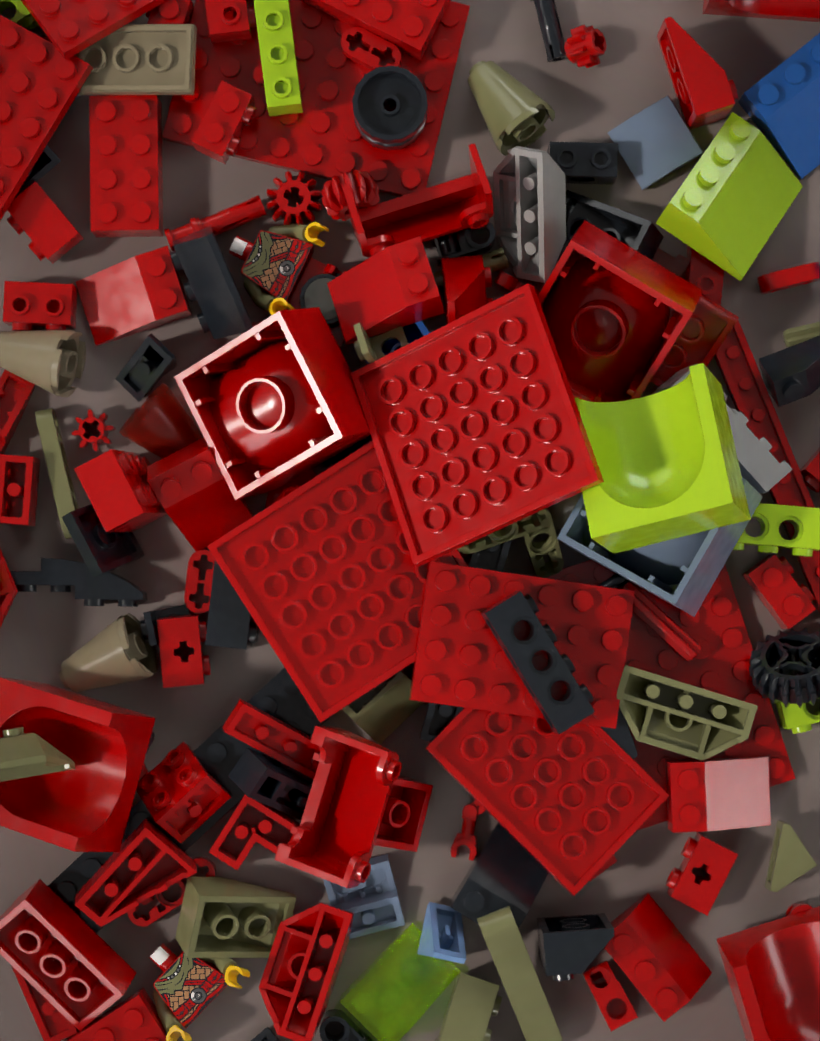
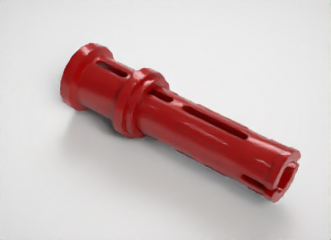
[164,195,267,251]

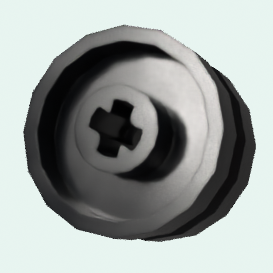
[352,66,428,150]

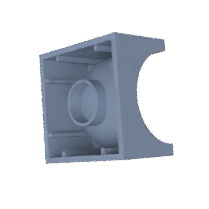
[557,478,763,617]

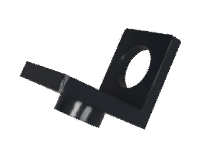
[140,604,190,646]

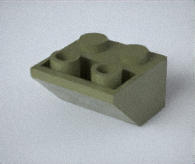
[342,670,424,745]

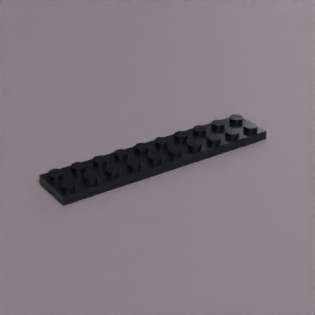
[48,667,331,933]

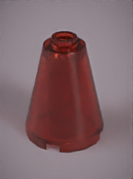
[119,383,204,459]

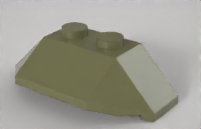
[616,665,758,761]
[0,727,75,782]

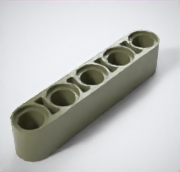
[477,906,563,1041]

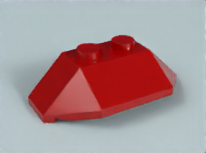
[259,902,354,1041]

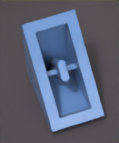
[417,902,466,964]

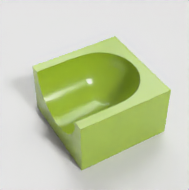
[574,363,751,554]

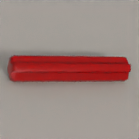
[621,582,702,662]

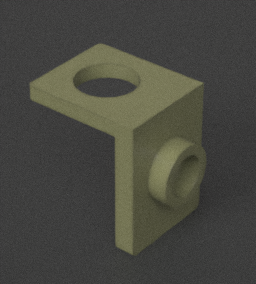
[353,323,408,364]

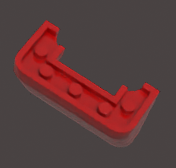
[274,726,402,888]

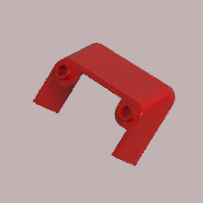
[342,143,494,257]

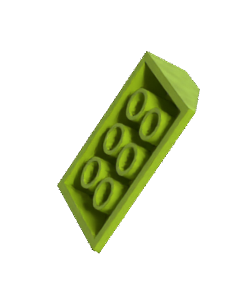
[656,112,803,281]

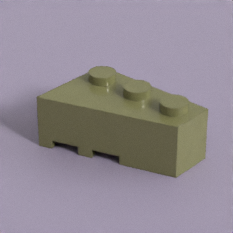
[435,972,502,1041]

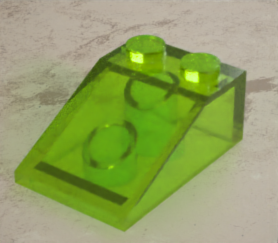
[340,922,461,1041]

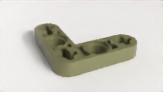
[457,508,564,578]

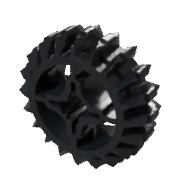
[749,628,820,708]

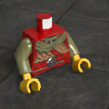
[229,222,329,315]
[149,943,250,1041]

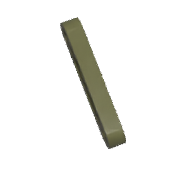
[35,407,79,539]

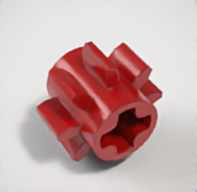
[564,24,607,68]
[72,409,116,452]

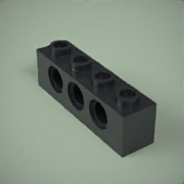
[481,591,595,734]

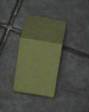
[765,820,817,892]

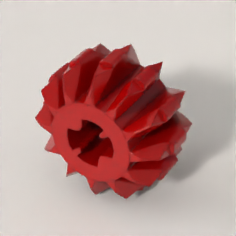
[321,170,380,221]
[266,171,323,225]

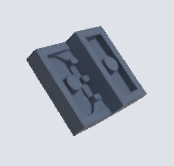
[608,96,704,190]
[323,854,405,939]

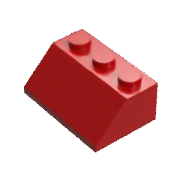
[604,892,712,1022]

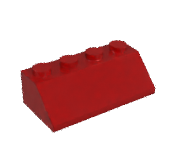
[0,879,137,1031]

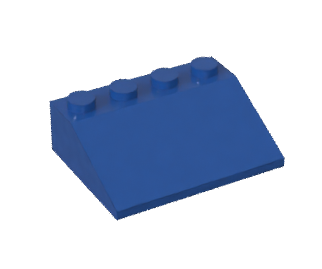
[738,33,820,180]

